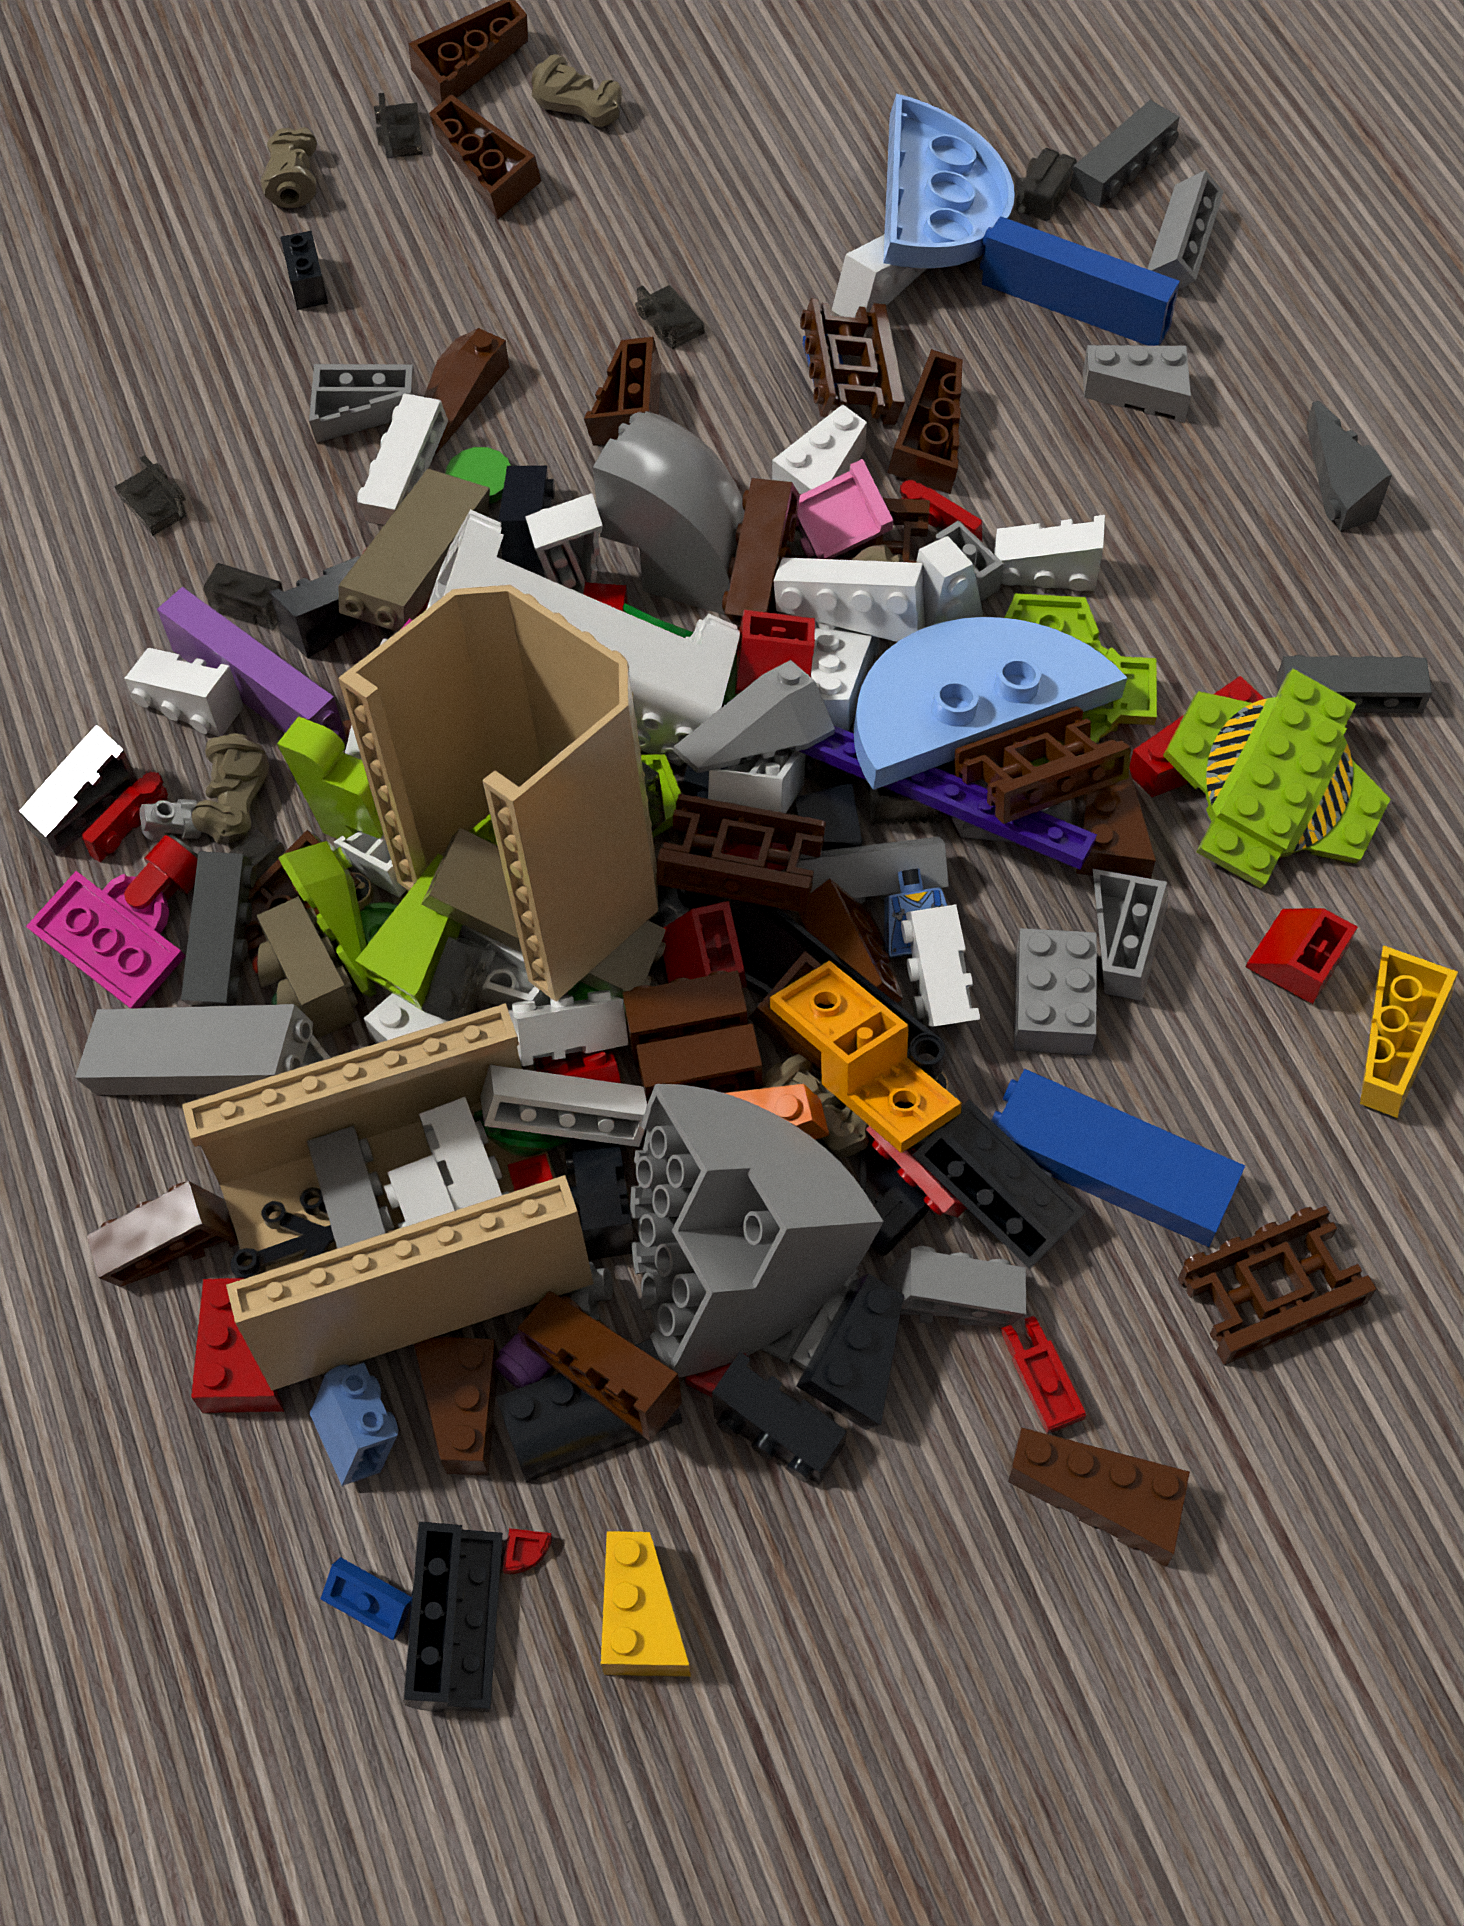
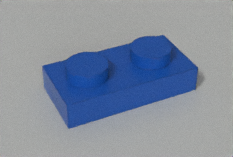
[320,1557,412,1640]

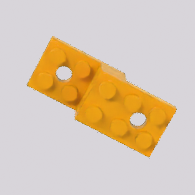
[770,960,962,1153]

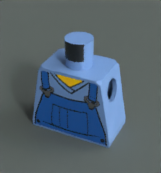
[884,868,948,958]

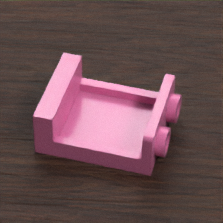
[796,459,893,559]

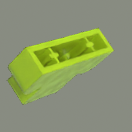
[277,716,383,839]

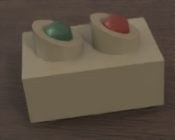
[252,896,358,1039]

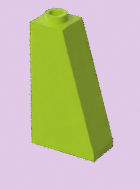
[355,853,463,1012]

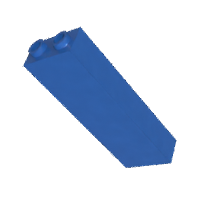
[980,216,1180,346]
[991,1069,1245,1247]

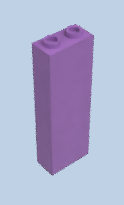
[157,587,346,741]

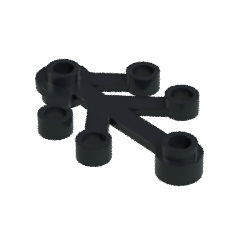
[230,1187,335,1279]

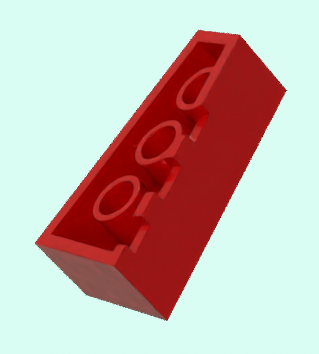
[1129,676,1265,797]

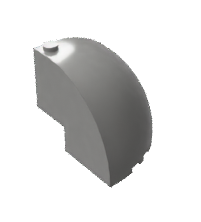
[593,411,745,615]
[630,1084,884,1378]

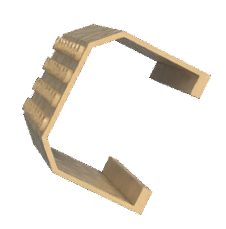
[338,585,658,1002]
[182,1003,594,1390]

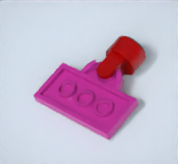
[26,834,198,1009]

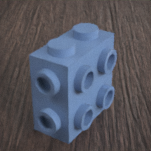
[310,1363,398,1486]

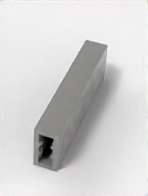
[75,1004,313,1095]

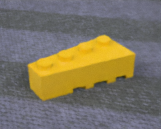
[1360,945,1458,1118]

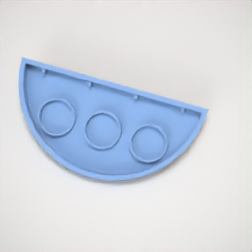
[883,93,1015,268]
[854,617,1127,790]

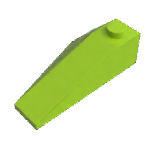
[278,841,376,997]

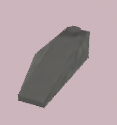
[1306,401,1392,532]

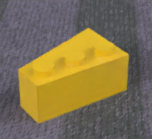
[601,1531,691,1677]

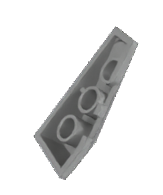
[674,660,835,773]

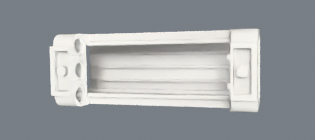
[426,509,740,766]

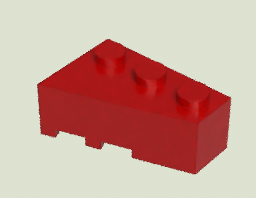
[191,1278,284,1413]

